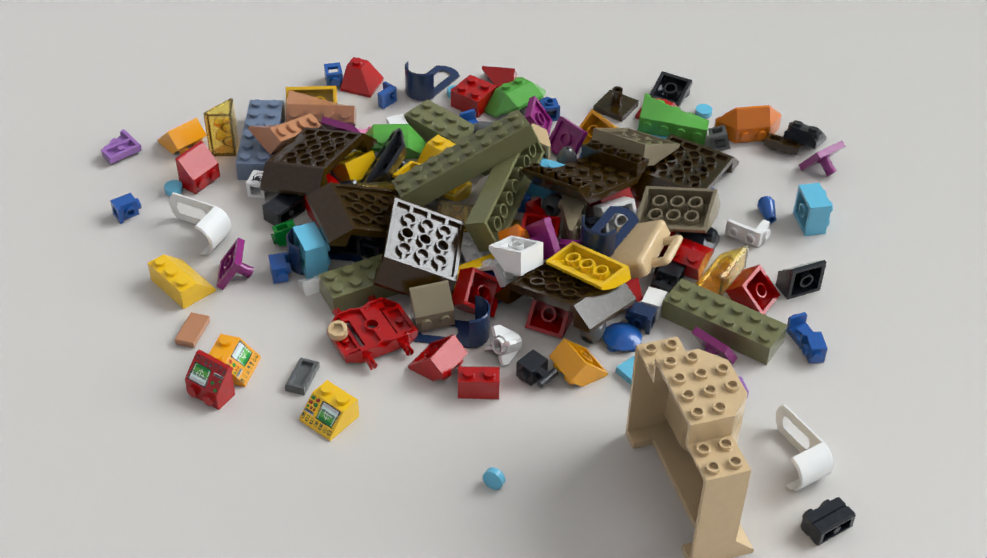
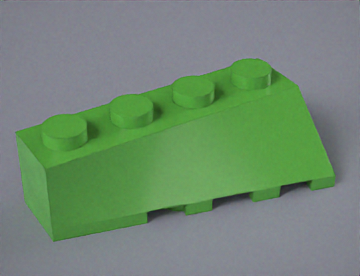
[637,93,709,145]

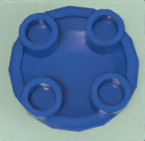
[603,322,642,352]

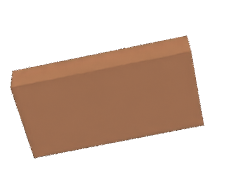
[175,312,210,348]

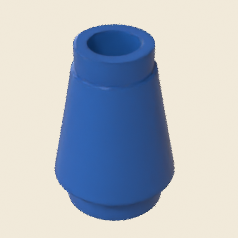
[757,196,776,223]

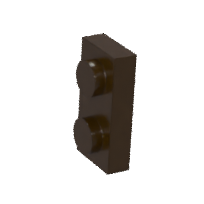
[764,133,801,155]

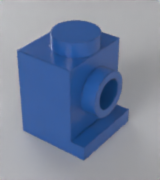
[324,62,343,87]
[540,97,560,121]
[110,193,142,224]
[268,252,291,284]
[799,331,828,363]

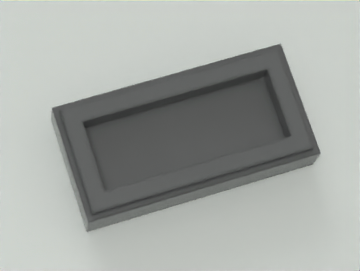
[285,357,320,395]

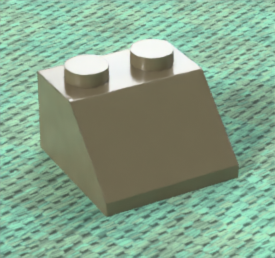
[409,280,455,332]

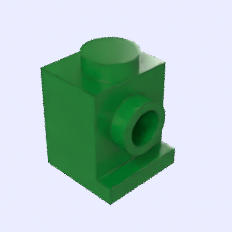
[270,219,296,247]

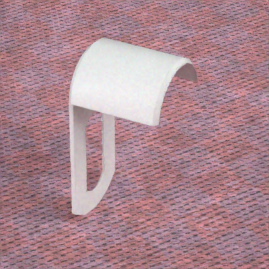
[169,192,232,255]
[776,404,834,491]

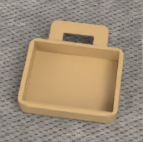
[610,220,683,279]

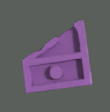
[101,129,142,164]

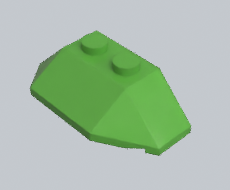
[485,77,546,118]
[357,124,426,159]

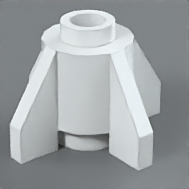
[484,325,522,366]

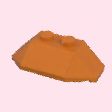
[714,105,782,143]

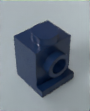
[625,302,657,335]

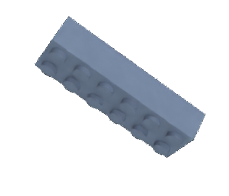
[235,99,285,180]

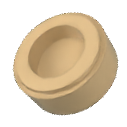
[327,320,348,341]

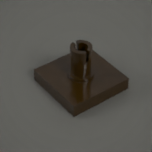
[593,86,639,122]

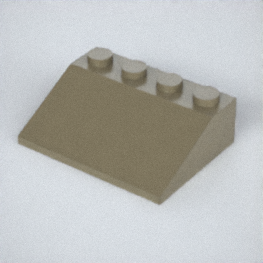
[591,128,680,166]
[637,186,720,233]

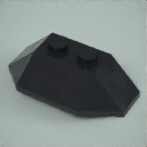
[359,128,407,187]

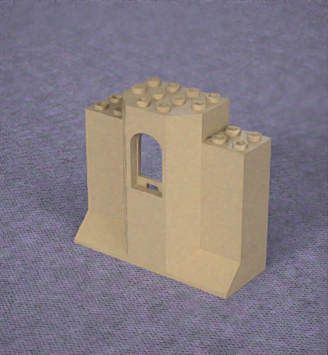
[625,336,754,558]

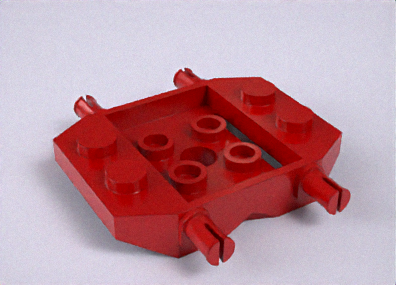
[327,295,418,370]

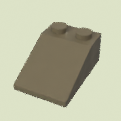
[558,195,587,240]

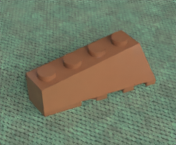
[286,90,356,126]
[248,114,322,155]

